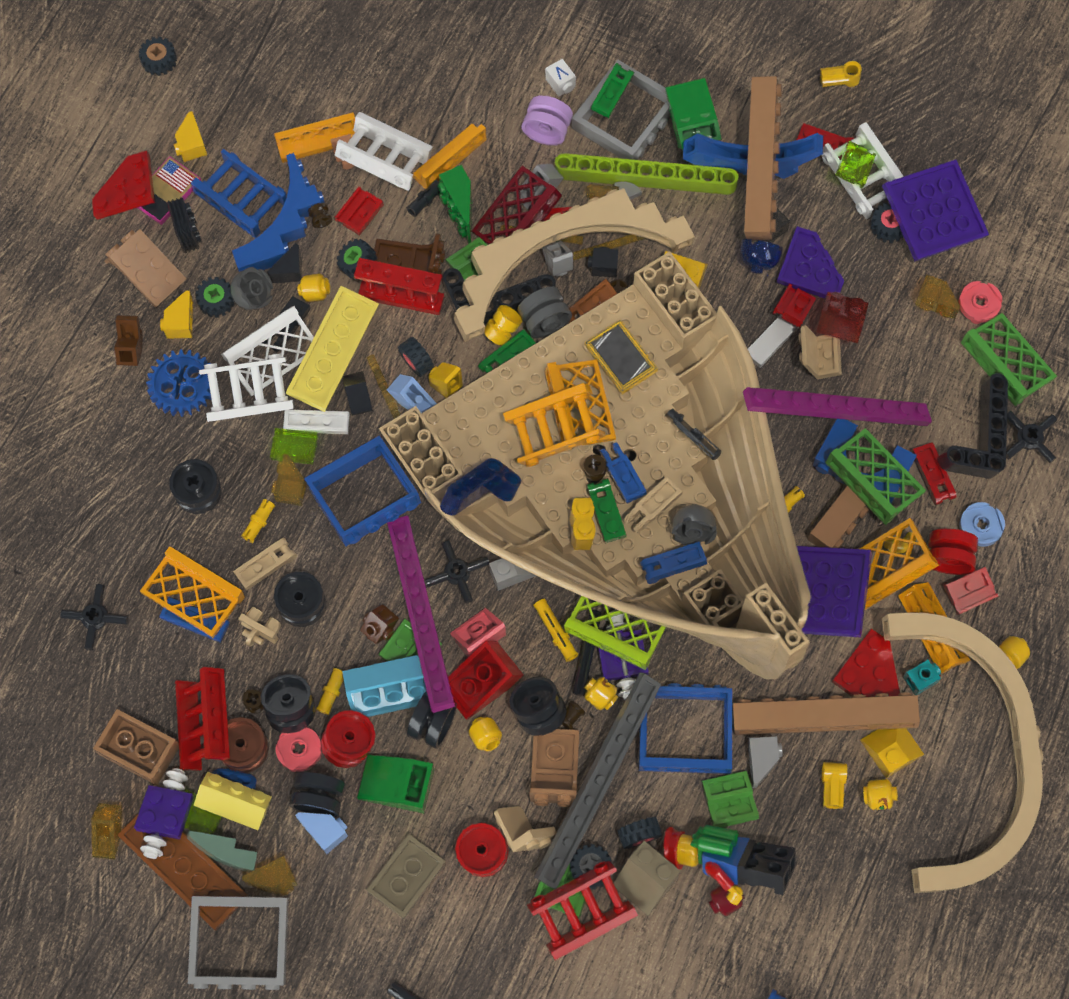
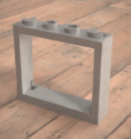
[572,60,671,160]
[188,896,289,990]

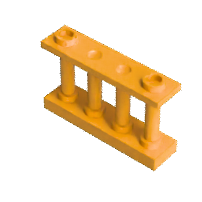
[503,383,606,467]

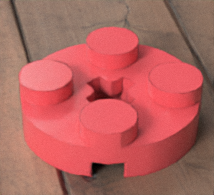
[958,281,1002,324]
[275,727,322,772]

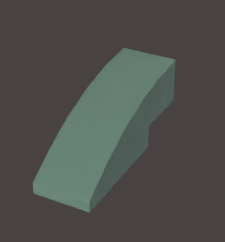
[187,831,257,873]

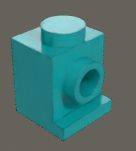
[903,660,941,695]

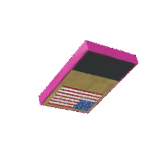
[138,156,201,225]

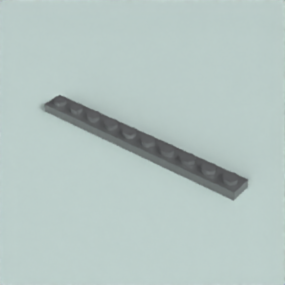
[534,673,661,889]

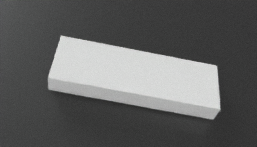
[748,315,799,368]
[283,410,350,434]

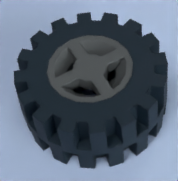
[570,844,612,890]

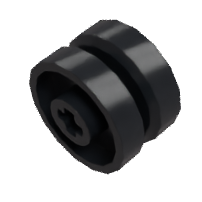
[169,459,222,514]
[274,571,326,627]
[261,674,316,734]
[509,677,567,736]
[407,691,457,749]
[289,772,346,817]

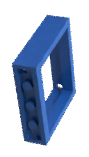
[304,435,421,547]
[639,683,732,774]

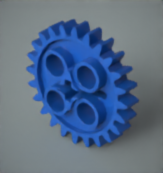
[146,349,212,417]

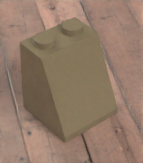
[614,841,681,916]

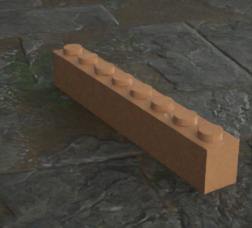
[744,76,782,240]
[733,692,920,735]

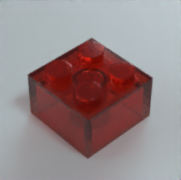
[816,292,869,343]

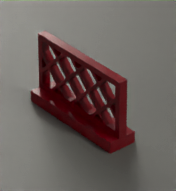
[472,165,562,245]

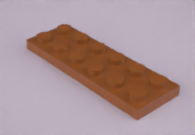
[117,813,249,931]

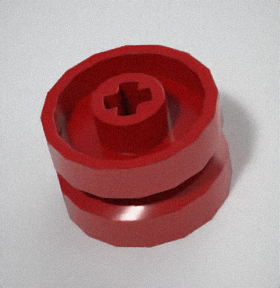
[928,528,979,575]
[320,710,376,768]
[455,823,509,878]

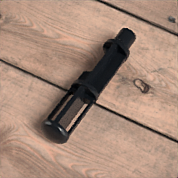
[667,408,722,460]

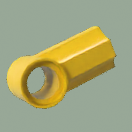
[820,61,862,87]
[822,762,847,809]

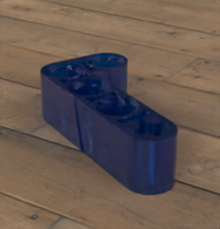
[440,458,521,515]

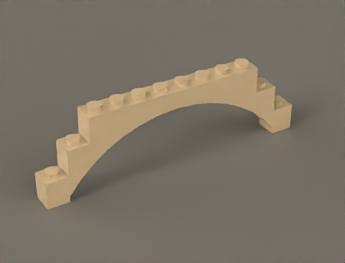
[454,188,695,342]

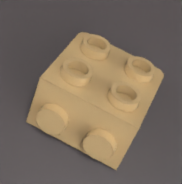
[799,325,842,379]
[494,806,557,852]

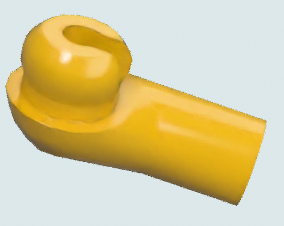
[884,532,917,553]

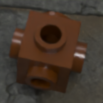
[360,604,399,644]

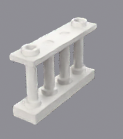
[335,112,433,191]
[822,122,904,219]
[199,353,295,422]

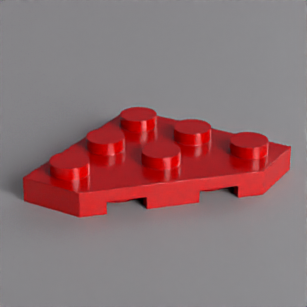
[92,150,155,220]
[832,628,900,698]

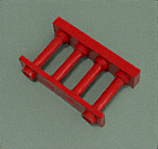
[354,258,445,316]
[175,667,230,771]
[526,861,638,960]

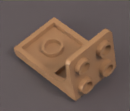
[104,229,186,308]
[530,729,579,807]

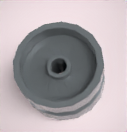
[517,287,572,338]

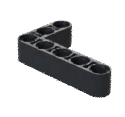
[443,268,556,324]
[938,373,1008,479]

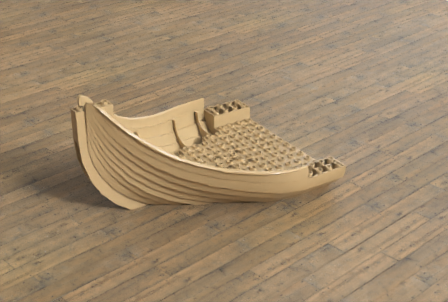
[379,251,811,679]

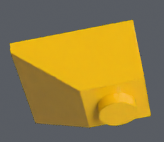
[860,728,924,779]

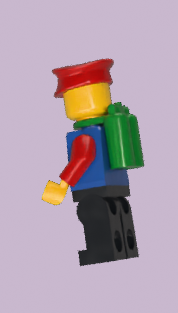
[663,825,796,905]

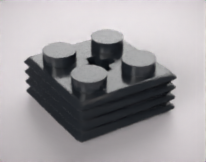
[167,197,202,253]

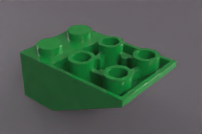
[665,78,722,149]
[437,165,472,244]
[357,755,435,814]

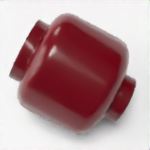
[709,884,745,917]

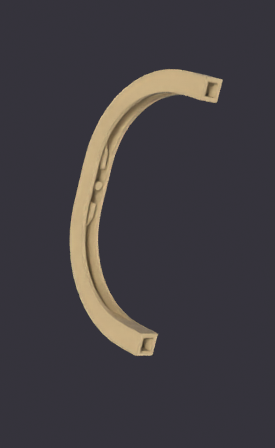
[882,613,1043,893]

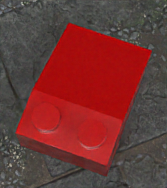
[448,641,524,720]

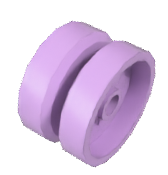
[522,96,573,146]

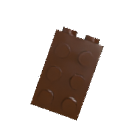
[374,233,445,274]

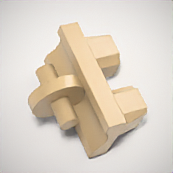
[238,607,281,647]

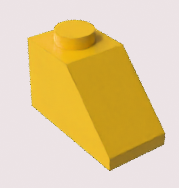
[173,111,207,162]
[160,291,193,339]
[428,362,463,398]

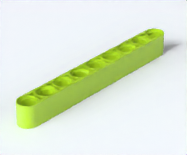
[555,153,738,195]

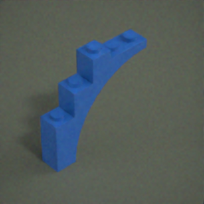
[683,133,823,179]
[232,153,325,272]

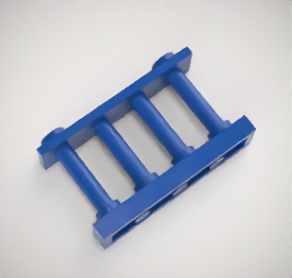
[191,149,286,238]

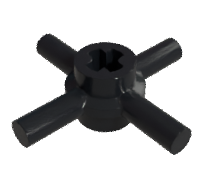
[1006,411,1057,463]
[425,541,489,604]
[60,584,129,650]

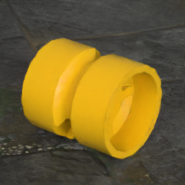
[484,305,522,346]

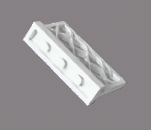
[221,306,314,396]

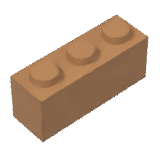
[808,486,869,548]

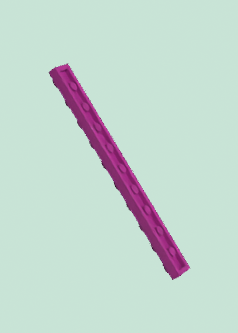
[743,387,932,426]
[387,515,455,713]

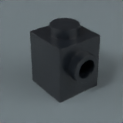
[588,247,619,278]

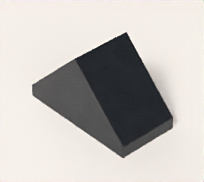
[267,243,302,283]
[343,371,373,416]

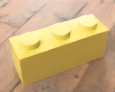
[193,772,272,830]

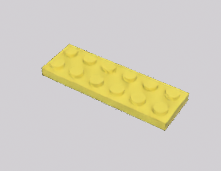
[286,286,379,412]

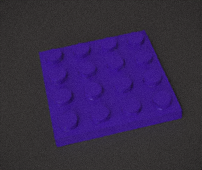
[882,160,989,262]
[797,546,872,638]

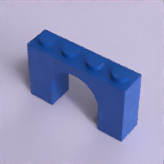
[813,419,917,504]

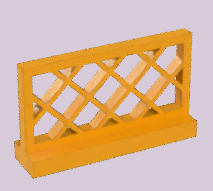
[545,359,616,451]
[860,518,939,610]
[140,546,245,638]

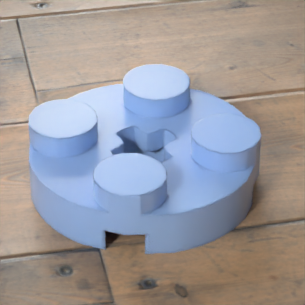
[959,502,1005,547]

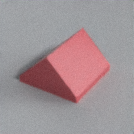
[450,608,506,657]

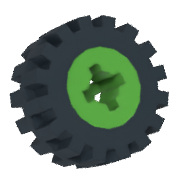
[337,239,377,280]
[195,277,235,318]

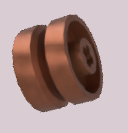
[221,717,269,773]

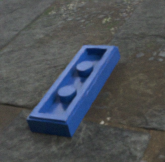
[159,597,230,643]

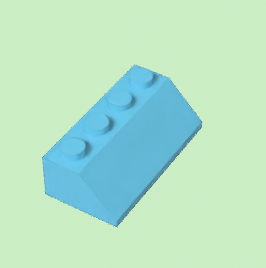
[342,655,427,717]

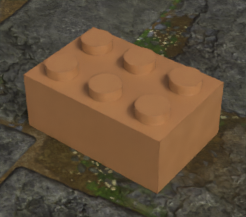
[93,709,179,785]

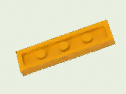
[274,112,361,163]
[413,123,486,189]
[898,582,971,674]

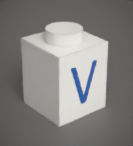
[545,59,576,96]

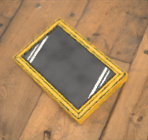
[585,320,658,395]

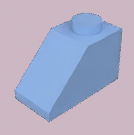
[387,374,437,413]
[295,812,348,854]

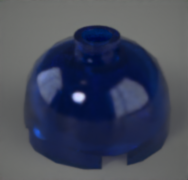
[740,239,783,274]

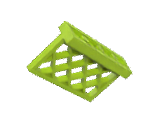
[564,596,666,670]

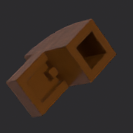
[114,315,143,366]

